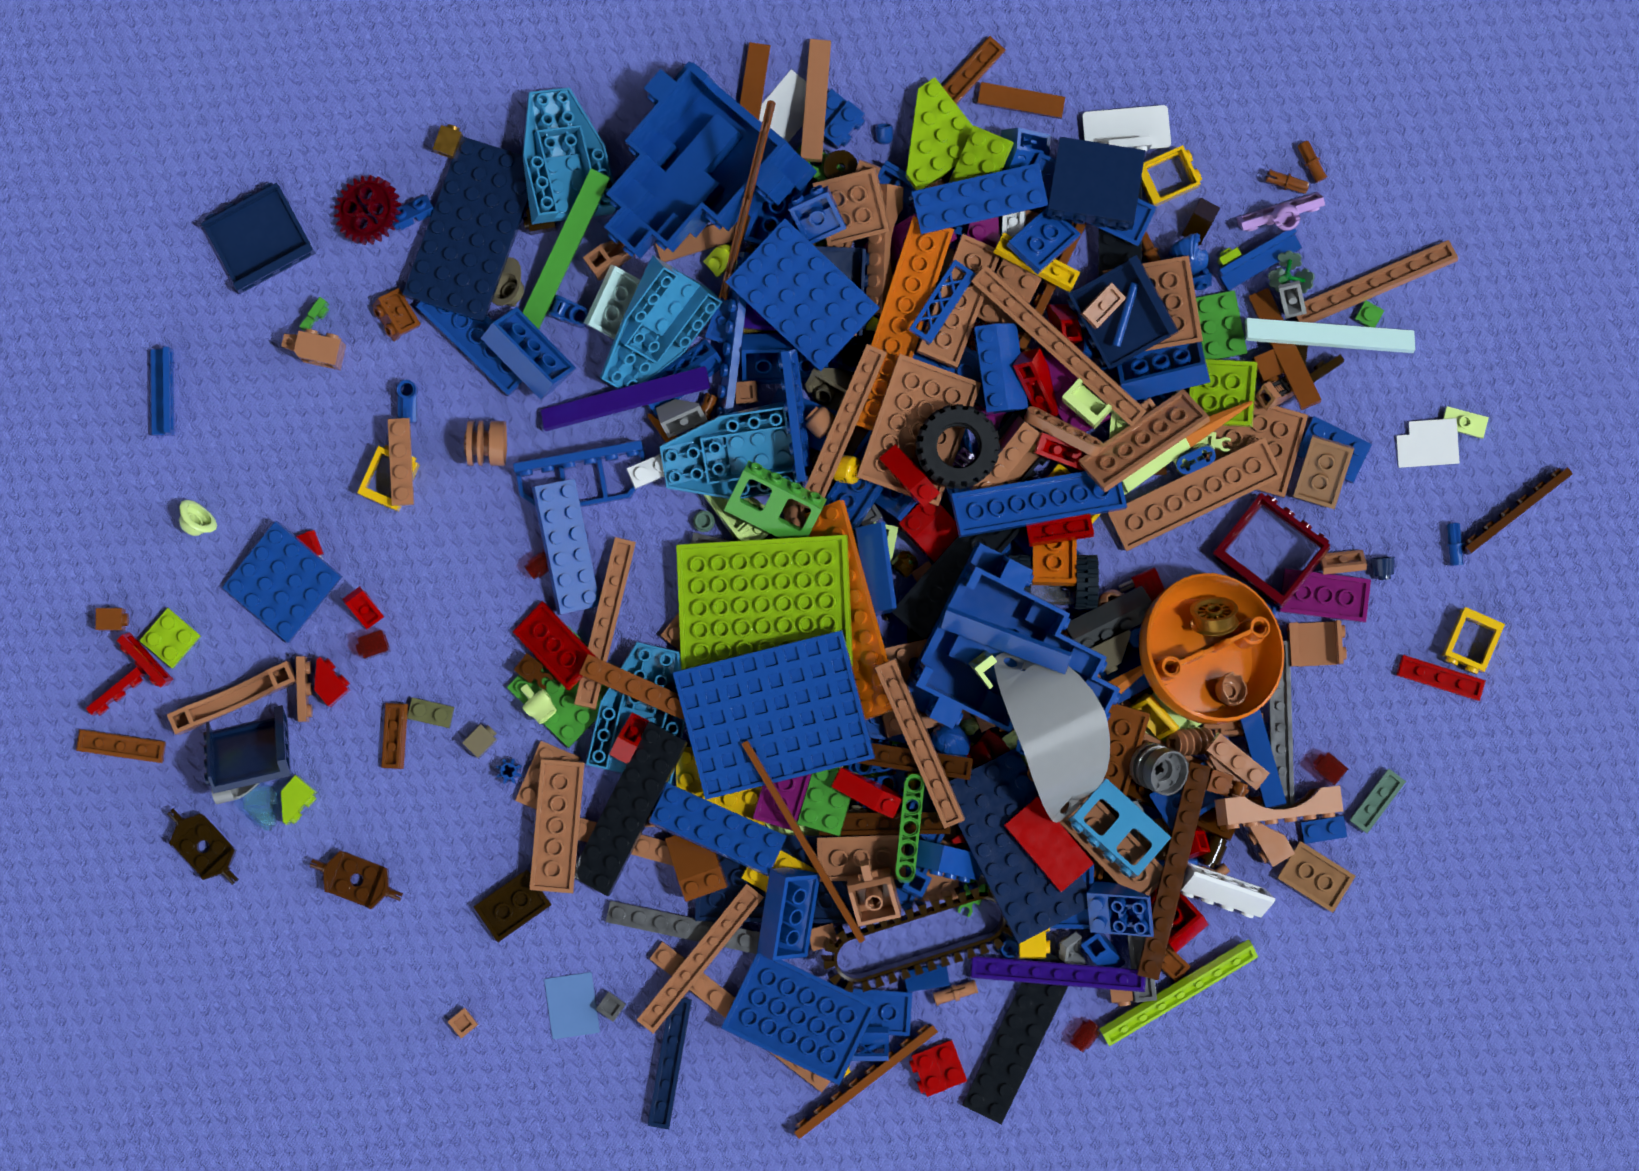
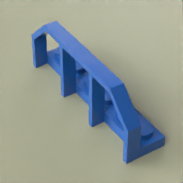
[513,440,646,507]

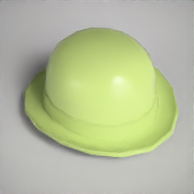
[179,500,217,536]

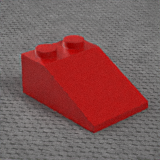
[897,503,959,563]
[1149,889,1209,953]

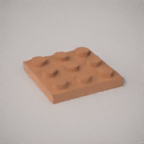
[813,168,891,247]

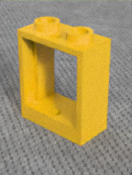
[1142,145,1202,207]
[357,445,420,512]
[1441,607,1505,674]

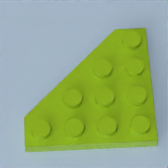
[905,77,973,190]

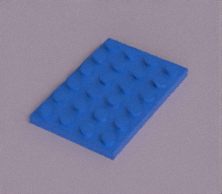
[726,218,880,371]
[721,952,877,1086]

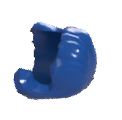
[1169,233,1209,275]
[931,723,971,756]

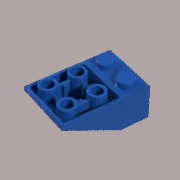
[1001,128,1051,171]
[1087,881,1154,937]

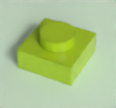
[1217,247,1242,268]

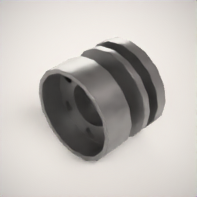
[1130,742,1189,796]

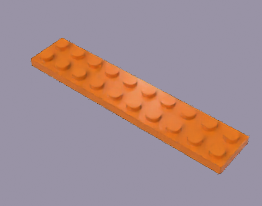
[856,216,954,431]
[805,500,893,720]

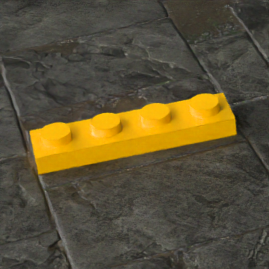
[993,232,1080,292]

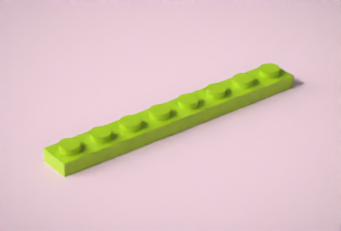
[1099,939,1258,1047]

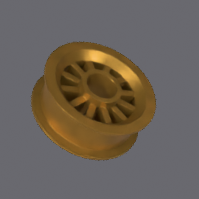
[1190,597,1239,636]

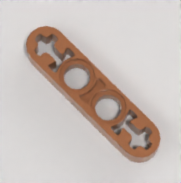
[1024,406,1103,456]

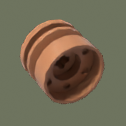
[464,420,507,466]

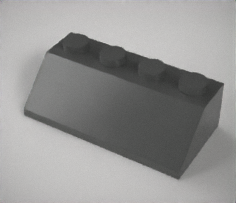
[1066,586,1152,648]

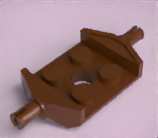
[310,851,403,909]

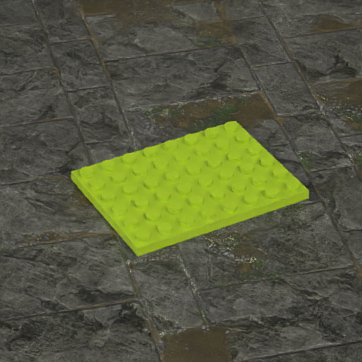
[676,535,853,670]

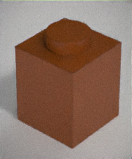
[1251,349,1284,384]
[95,608,129,631]

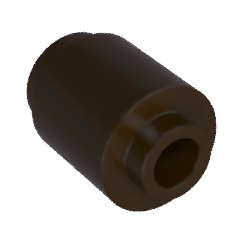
[1199,834,1227,868]

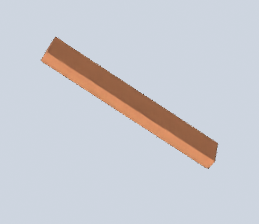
[801,39,831,162]
[655,215,751,263]

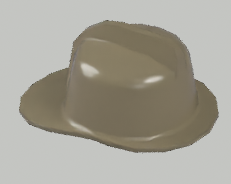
[492,257,524,307]

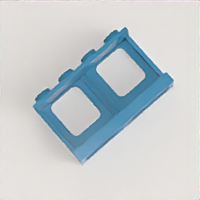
[1068,778,1171,878]

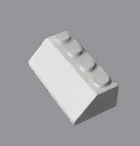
[1181,862,1275,918]

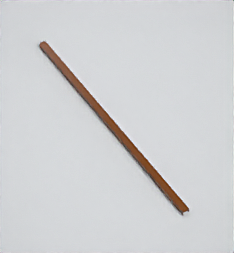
[719,100,776,301]
[742,741,865,943]

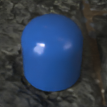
[876,124,893,145]

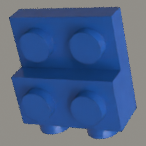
[824,89,866,149]
[788,185,846,244]

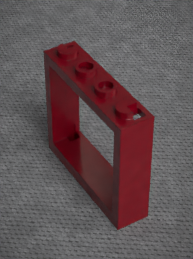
[1213,493,1330,609]

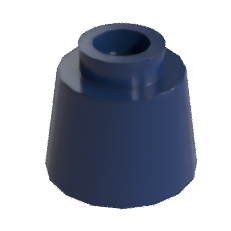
[1370,556,1395,580]

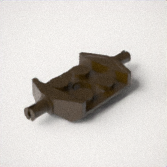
[167,808,239,885]

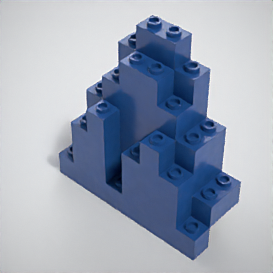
[604,61,817,259]
[906,541,1121,732]

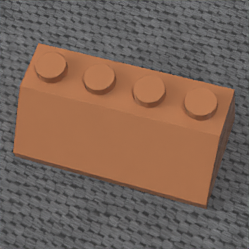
[969,416,1041,490]

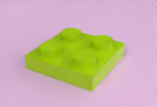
[139,608,201,669]

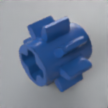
[496,758,523,784]

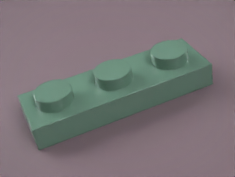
[1349,768,1406,834]

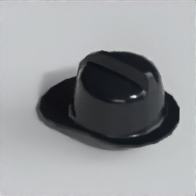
[837,330,875,375]

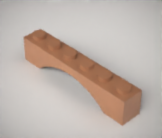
[866,184,904,316]
[583,240,635,281]
[167,661,296,735]
[1205,752,1295,867]
[1215,785,1343,829]

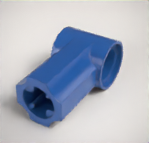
[397,380,418,423]

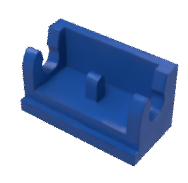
[878,160,916,206]

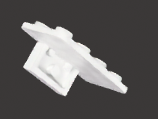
[1082,105,1171,152]

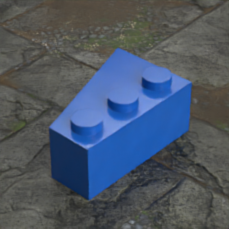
[907,840,981,883]

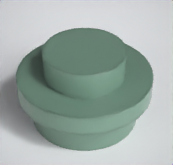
[693,511,715,532]

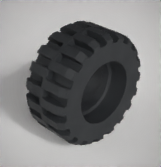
[915,404,1000,489]

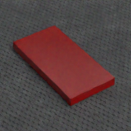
[512,601,598,691]
[1004,797,1094,892]

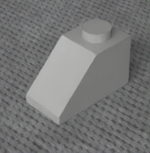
[1278,281,1307,318]
[656,399,708,438]

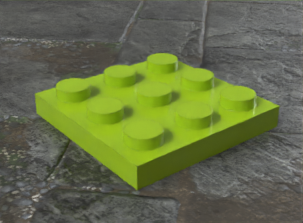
[1189,359,1258,427]

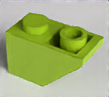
[281,775,318,825]

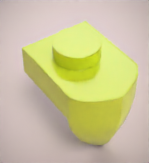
[703,244,731,277]

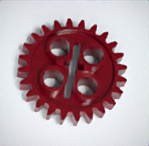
[334,175,402,245]

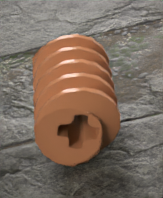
[1166,727,1214,756]

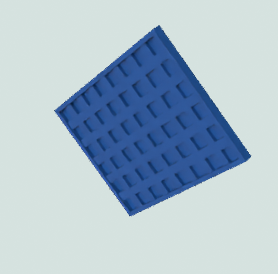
[673,630,875,800]

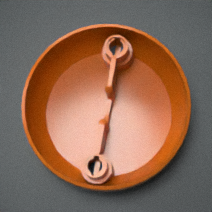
[1139,573,1284,725]

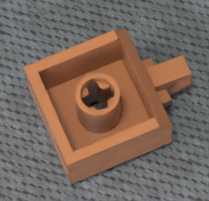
[281,328,346,371]
[847,859,901,927]

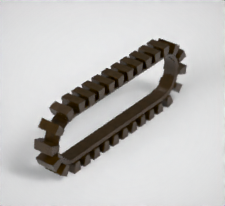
[821,882,1013,993]

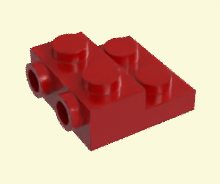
[909,1040,967,1097]

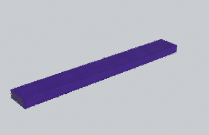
[541,366,711,431]
[970,956,1146,992]

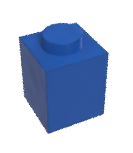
[902,870,932,900]

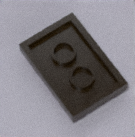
[473,869,552,942]

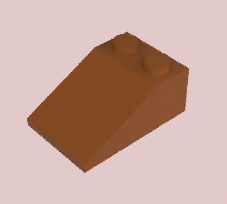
[665,835,728,902]

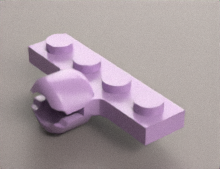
[1236,192,1325,231]

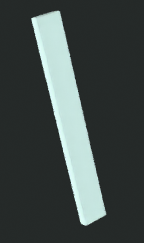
[1245,318,1415,353]

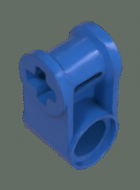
[547,295,589,328]

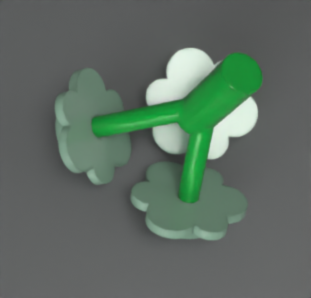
[1268,250,1315,294]

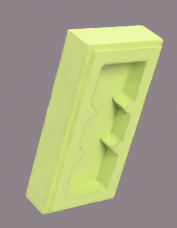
[1443,406,1489,439]

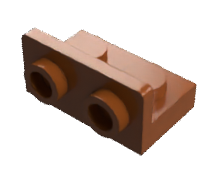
[372,288,421,341]

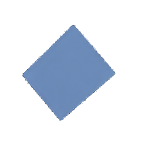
[544,972,600,1039]

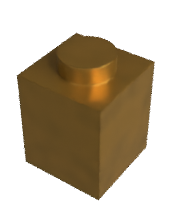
[433,124,463,159]

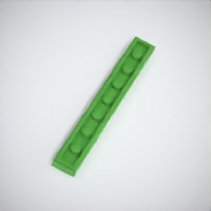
[522,168,611,329]

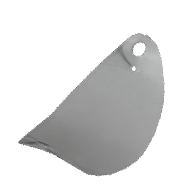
[994,652,1110,823]

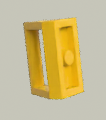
[1129,693,1179,740]

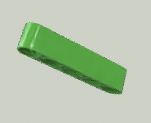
[895,774,924,883]

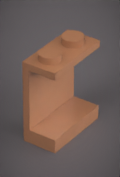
[1286,620,1347,667]

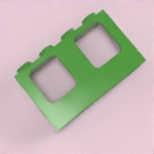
[724,460,827,539]

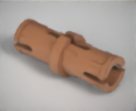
[932,980,978,1006]

